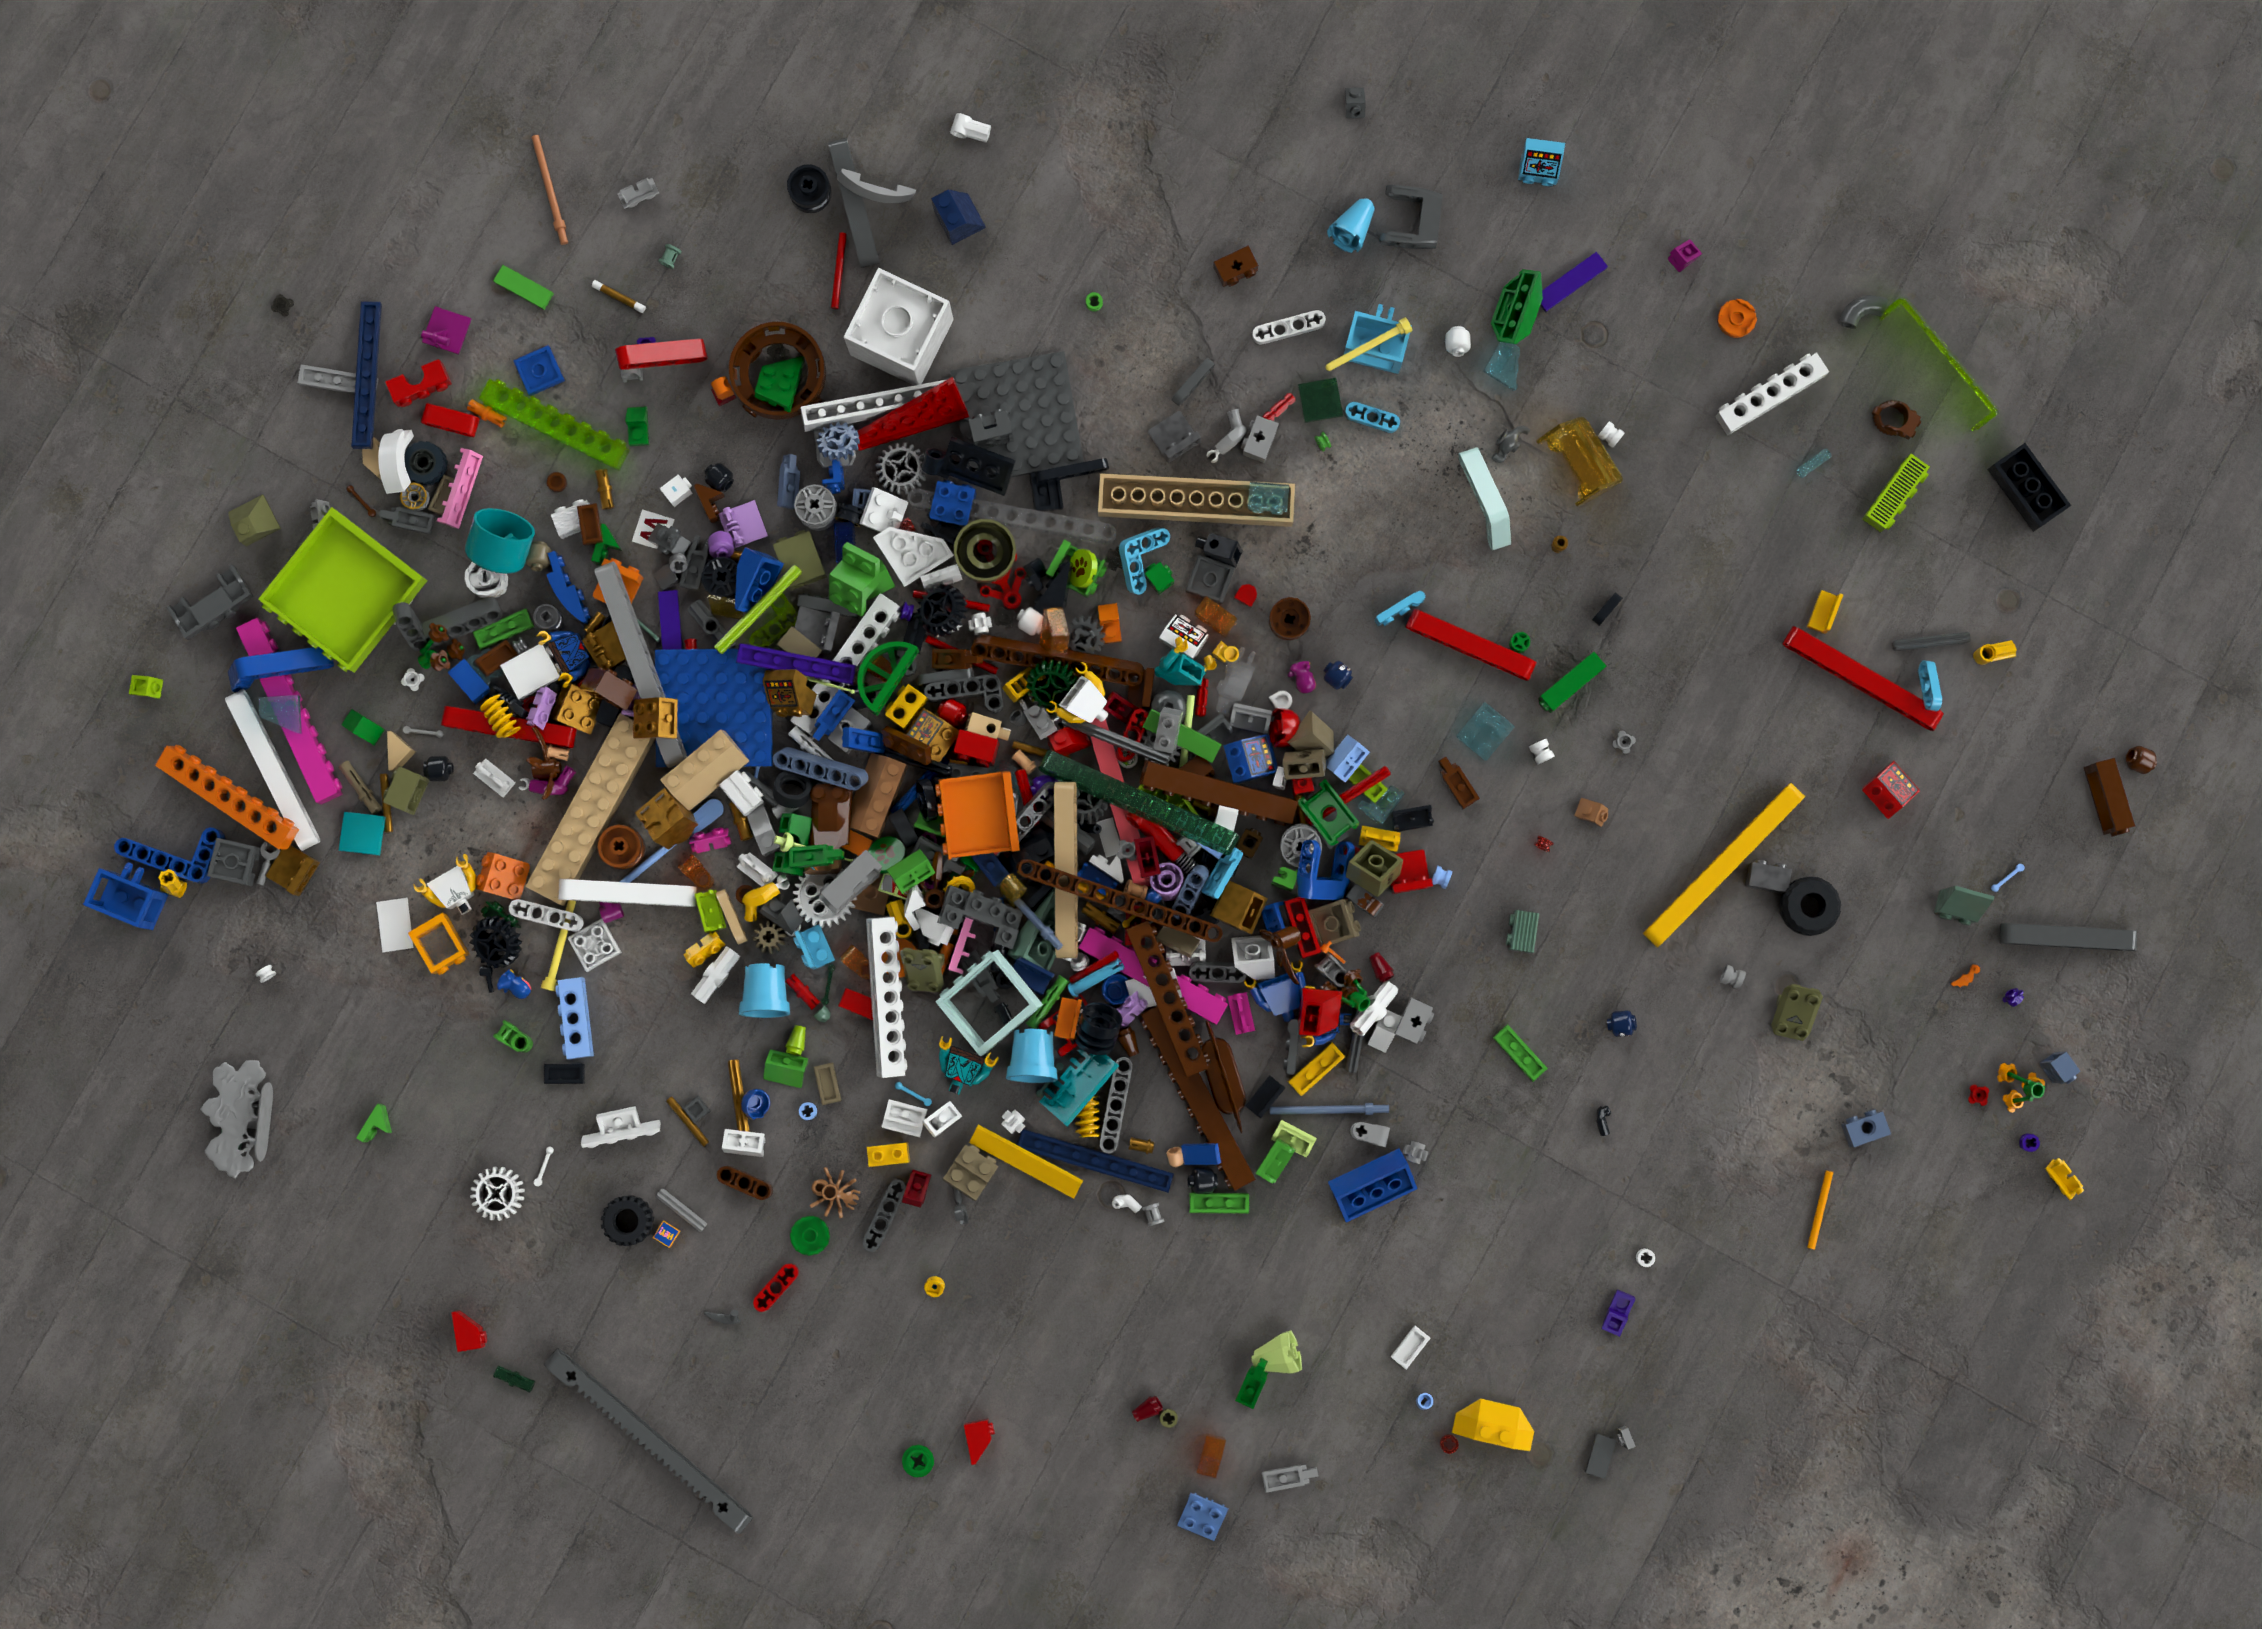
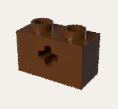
[1213,245,1259,287]

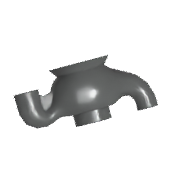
[1492,426,1531,463]

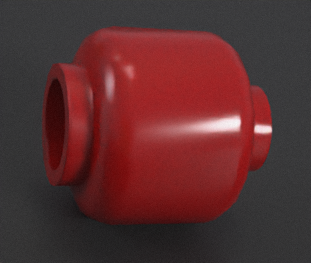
[937,699,968,727]

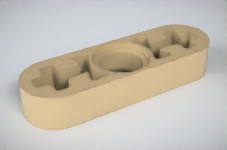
[716,889,748,945]

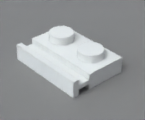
[882,1099,928,1137]

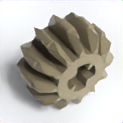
[753,920,787,954]

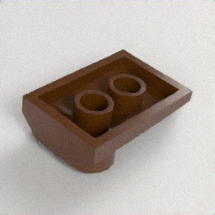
[810,784,853,849]

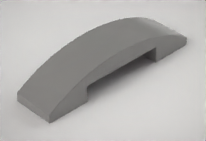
[837,169,916,203]

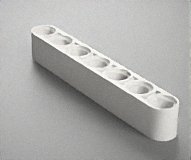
[558,879,697,907]

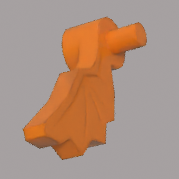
[1320,941,1346,964]
[1951,964,1980,988]

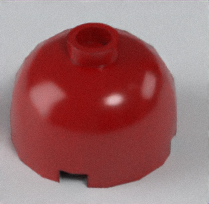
[1269,708,1301,747]

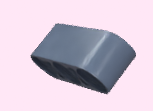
[1172,865,1209,920]

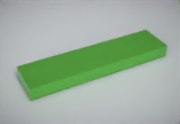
[1143,709,1222,762]

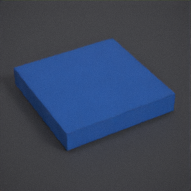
[513,345,565,396]

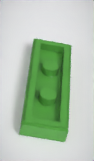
[493,265,554,310]
[472,608,535,650]
[1493,1024,1548,1082]
[1189,1193,1249,1214]

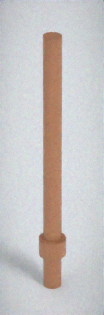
[531,135,568,245]

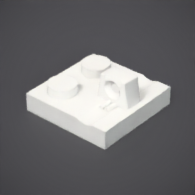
[859,487,908,533]

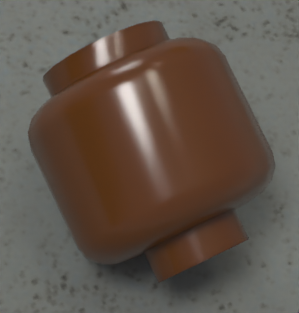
[2125,746,2157,774]

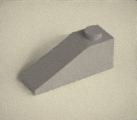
[747,803,780,857]

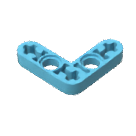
[1119,527,1170,595]

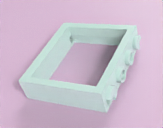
[936,950,1043,1056]

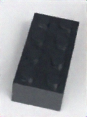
[1987,443,2072,532]

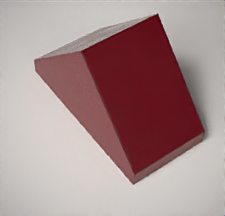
[1103,691,1139,724]
[1134,836,1161,878]

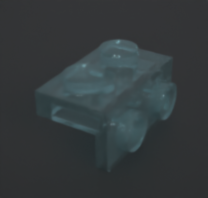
[1248,482,1289,515]

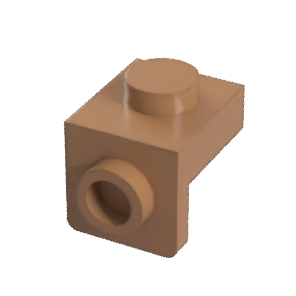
[1574,798,1608,827]

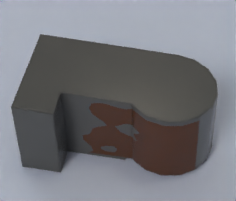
[1345,884,1384,918]

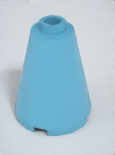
[1327,198,1375,253]

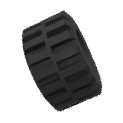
[601,1195,654,1246]

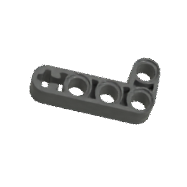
[924,675,1003,714]

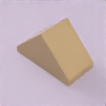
[387,731,416,772]

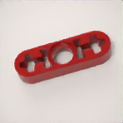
[1115,709,1149,762]
[753,1263,799,1312]

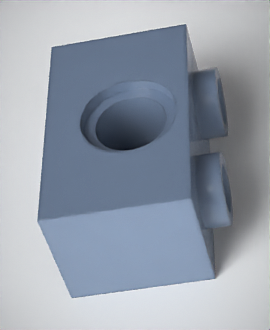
[1841,1109,1891,1147]

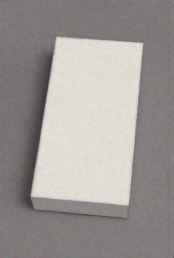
[1390,1325,1430,1370]

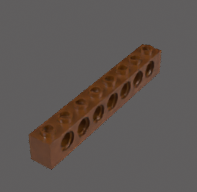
[1126,921,1211,1077]

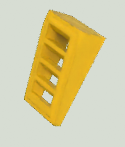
[1003,667,1047,703]

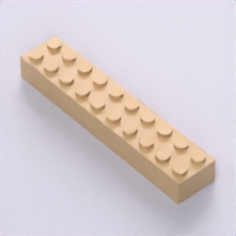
[1098,474,1295,527]
[525,713,656,906]

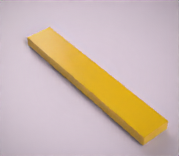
[969,1124,1083,1199]

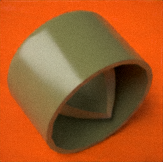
[954,519,1016,583]

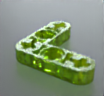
[749,582,798,648]

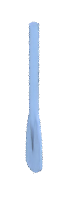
[619,799,724,883]

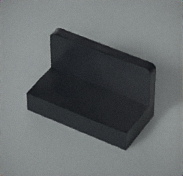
[1016,869,1053,909]
[1245,1075,1286,1119]

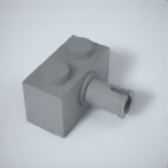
[828,707,872,754]

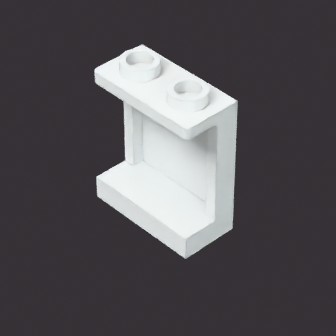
[500,644,563,702]

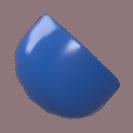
[1101,974,1129,1005]
[741,1089,770,1120]

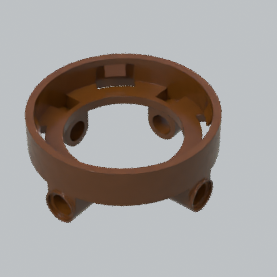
[729,322,826,420]

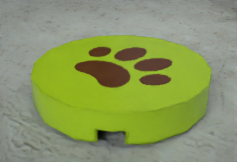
[1070,549,1098,588]

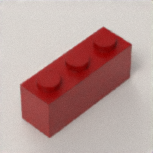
[1284,897,1321,959]

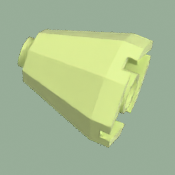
[1252,1330,1302,1373]

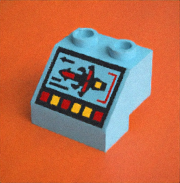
[1518,138,1565,186]

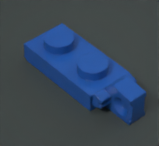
[812,689,855,741]

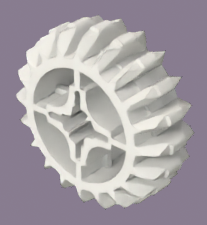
[470,1167,525,1221]

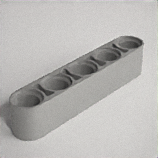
[1100,1057,1132,1153]

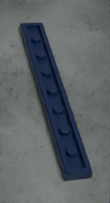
[351,302,382,449]
[1017,1129,1174,1193]

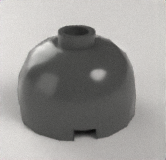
[1149,690,1186,724]

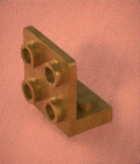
[549,682,602,734]
[633,697,678,739]
[266,845,320,896]

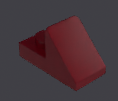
[902,1170,931,1208]

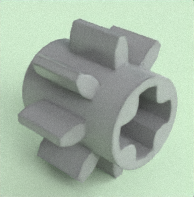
[1403,1141,1428,1164]

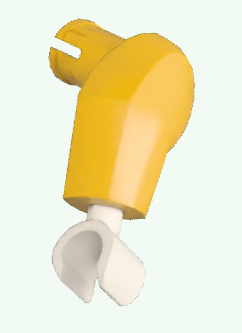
[742,874,790,922]

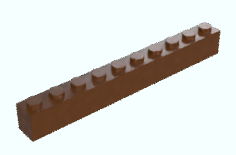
[1140,1006,1256,1191]

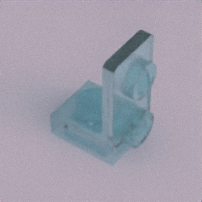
[1358,785,1405,824]

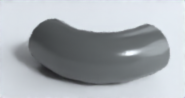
[1838,295,1888,329]

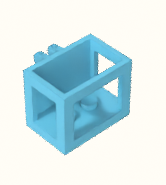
[1344,304,1412,374]

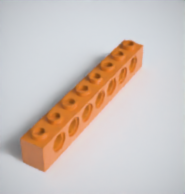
[155,745,299,849]

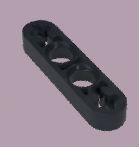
[1035,458,1109,484]

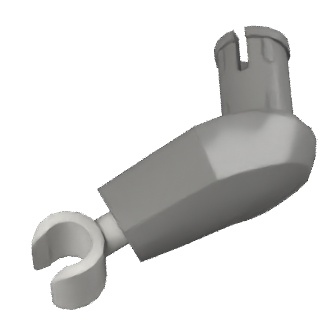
[1207,409,1247,463]

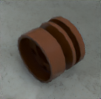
[1269,597,1311,641]

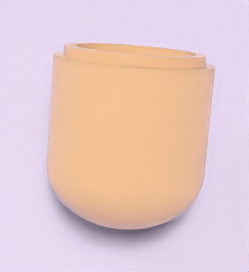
[1166,1147,1184,1167]

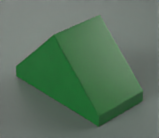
[342,709,385,746]

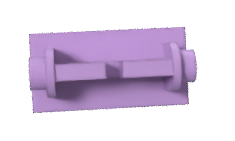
[526,686,557,730]
[1116,991,1148,1029]

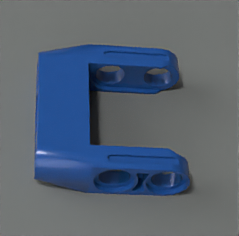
[1297,840,1355,900]

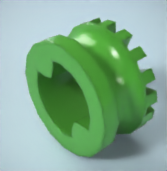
[1086,292,1103,312]
[1314,432,1331,452]

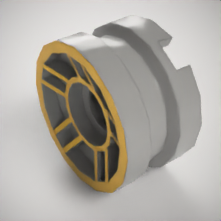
[400,483,430,512]

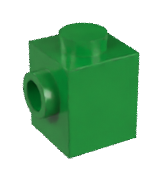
[1145,562,1174,595]

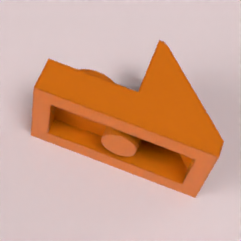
[1098,603,1122,644]

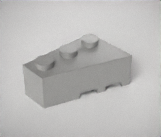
[819,850,882,915]

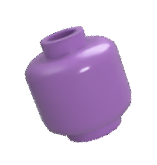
[708,531,734,558]

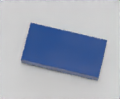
[1181,1143,1221,1165]

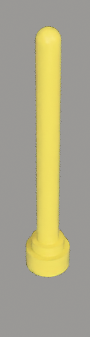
[1326,317,1413,371]
[541,900,576,992]

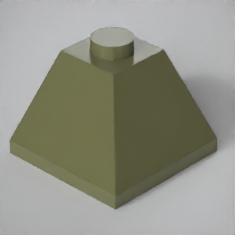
[228,494,281,547]

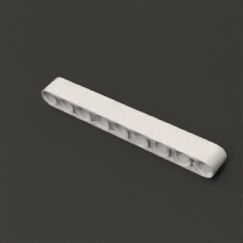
[225,689,321,851]

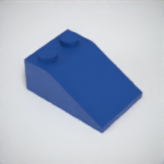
[735,547,784,613]

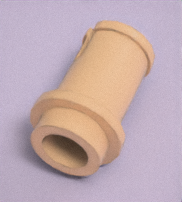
[546,744,570,761]
[1012,750,1037,775]

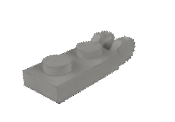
[1018,696,1057,740]

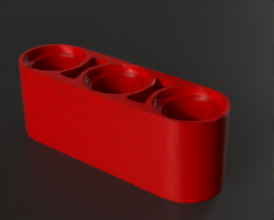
[421,403,480,438]

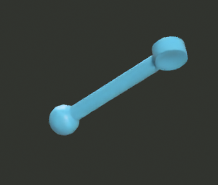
[895,1082,932,1106]

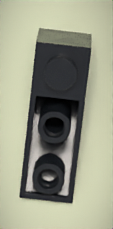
[1033,561,1073,622]

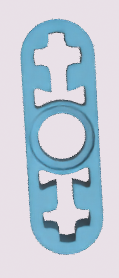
[1345,402,1400,433]
[1918,660,1942,711]

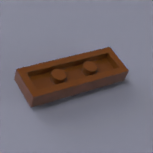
[882,726,932,765]

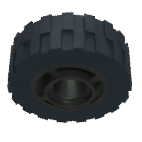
[404,441,448,486]

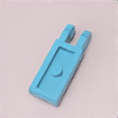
[1375,591,1426,626]

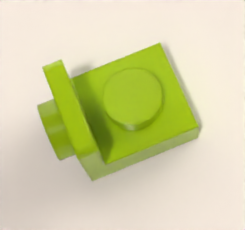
[129,675,163,699]

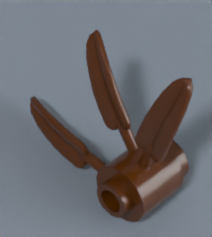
[526,727,562,800]
[917,851,974,909]
[1259,926,1301,985]

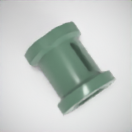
[658,244,682,269]

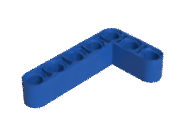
[228,647,334,692]
[114,827,225,884]

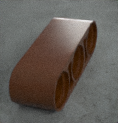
[717,1166,773,1200]

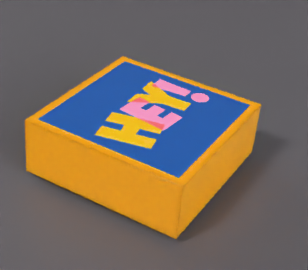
[653,1221,681,1248]

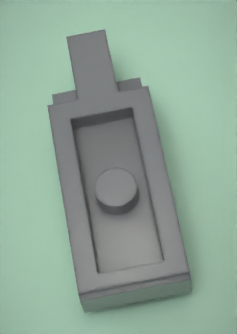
[1262,1464,1319,1493]

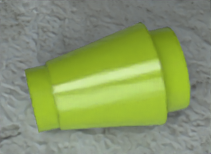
[785,1025,806,1056]

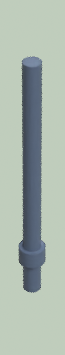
[998,881,1063,950]
[1270,1103,1389,1115]

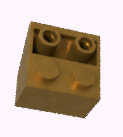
[1210,881,1268,934]

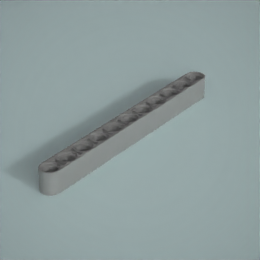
[595,561,687,768]

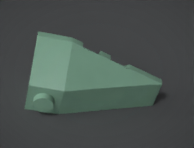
[1007,887,1056,971]

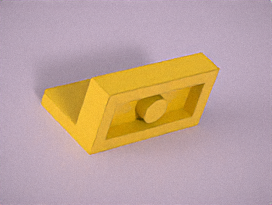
[1807,590,1843,634]

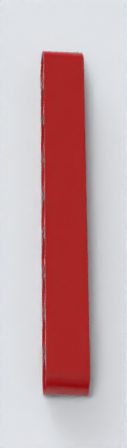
[1782,626,1944,731]

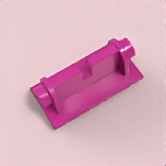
[689,827,731,853]
[1227,992,1255,1035]

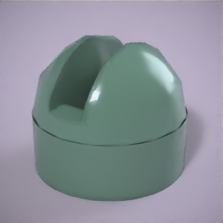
[813,1005,831,1023]

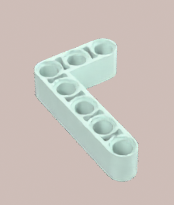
[1458,447,1511,551]

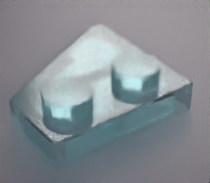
[259,695,302,734]

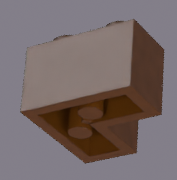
[580,667,638,711]

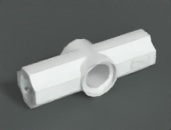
[691,946,741,1004]
[1350,981,1398,1036]

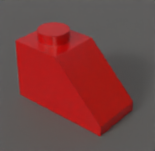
[1047,727,1092,760]
[451,1310,487,1352]
[964,1418,995,1465]

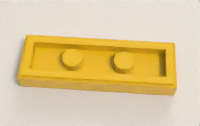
[1288,1042,1345,1096]

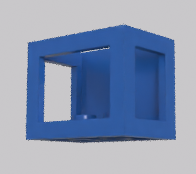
[83,862,169,930]

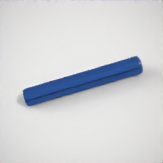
[890,756,949,813]

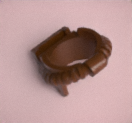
[1872,400,1921,440]

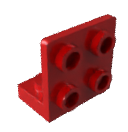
[1390,849,1433,894]

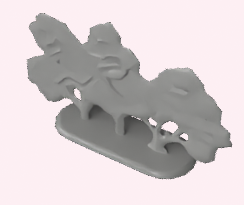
[200,1060,273,1178]

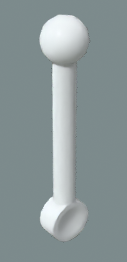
[534,1146,554,1186]

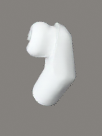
[1112,1194,1142,1214]

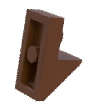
[694,484,725,523]

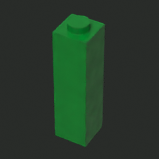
[1538,652,1607,713]

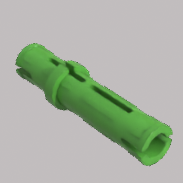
[1026,975,1069,1029]

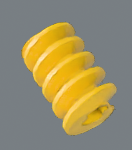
[480,694,521,738]
[1075,1097,1100,1137]

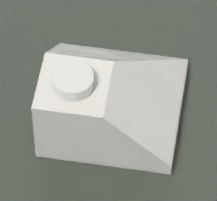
[1231,935,1275,980]

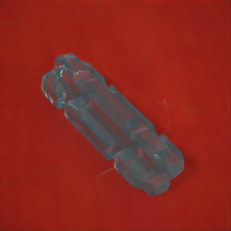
[1796,449,1832,478]

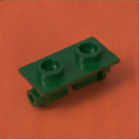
[480,901,521,928]

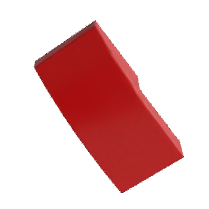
[838,988,873,1021]

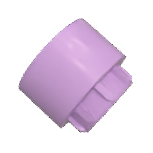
[1150,863,1185,901]

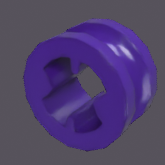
[899,602,914,621]
[2019,1134,2040,1152]

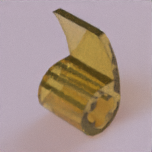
[1000,874,1027,910]

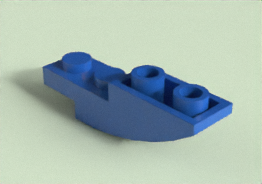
[546,551,591,624]

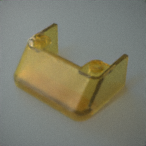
[1536,417,1623,506]

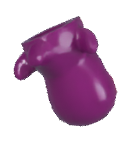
[1288,661,1316,694]

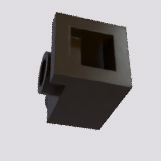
[1236,828,1263,860]

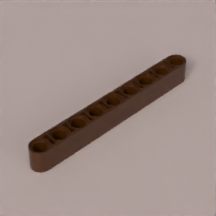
[971,634,1144,686]

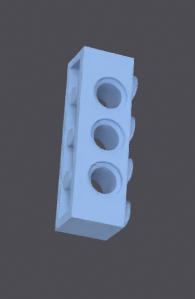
[555,977,594,1059]

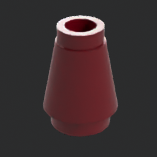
[1369,952,1394,983]
[1132,1396,1163,1422]

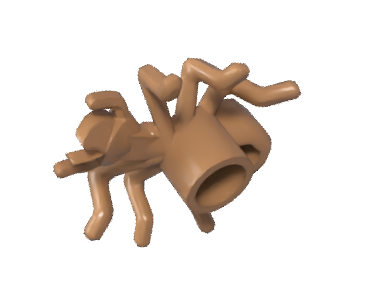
[810,1167,861,1218]

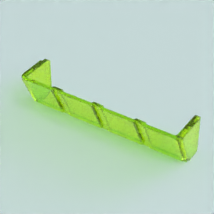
[1879,297,1999,431]

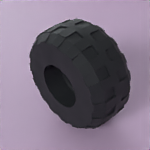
[1779,876,1841,936]

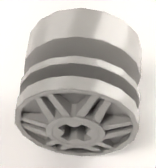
[794,484,838,531]
[1280,823,1322,867]

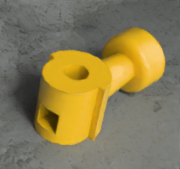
[1212,641,1239,663]

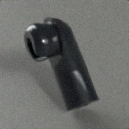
[1596,1106,1611,1136]

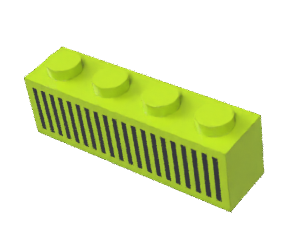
[1862,454,1930,532]

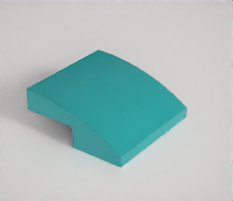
[338,812,386,856]

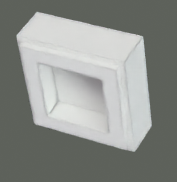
[1272,766,1287,790]

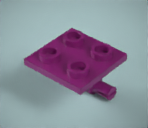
[421,306,472,355]

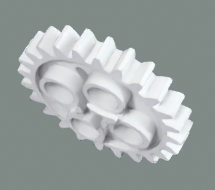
[793,869,857,928]

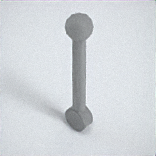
[403,726,443,738]

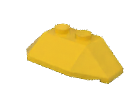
[1452,1398,1534,1451]

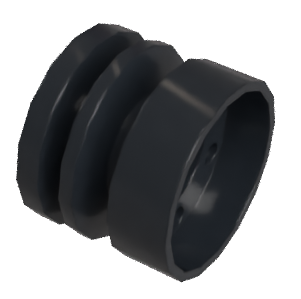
[702,557,737,603]
[1074,1002,1123,1055]

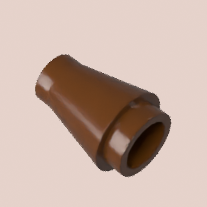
[1117,1026,1140,1057]

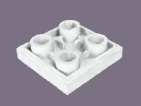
[567,918,622,972]

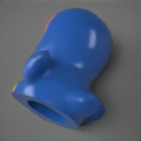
[497,969,531,999]

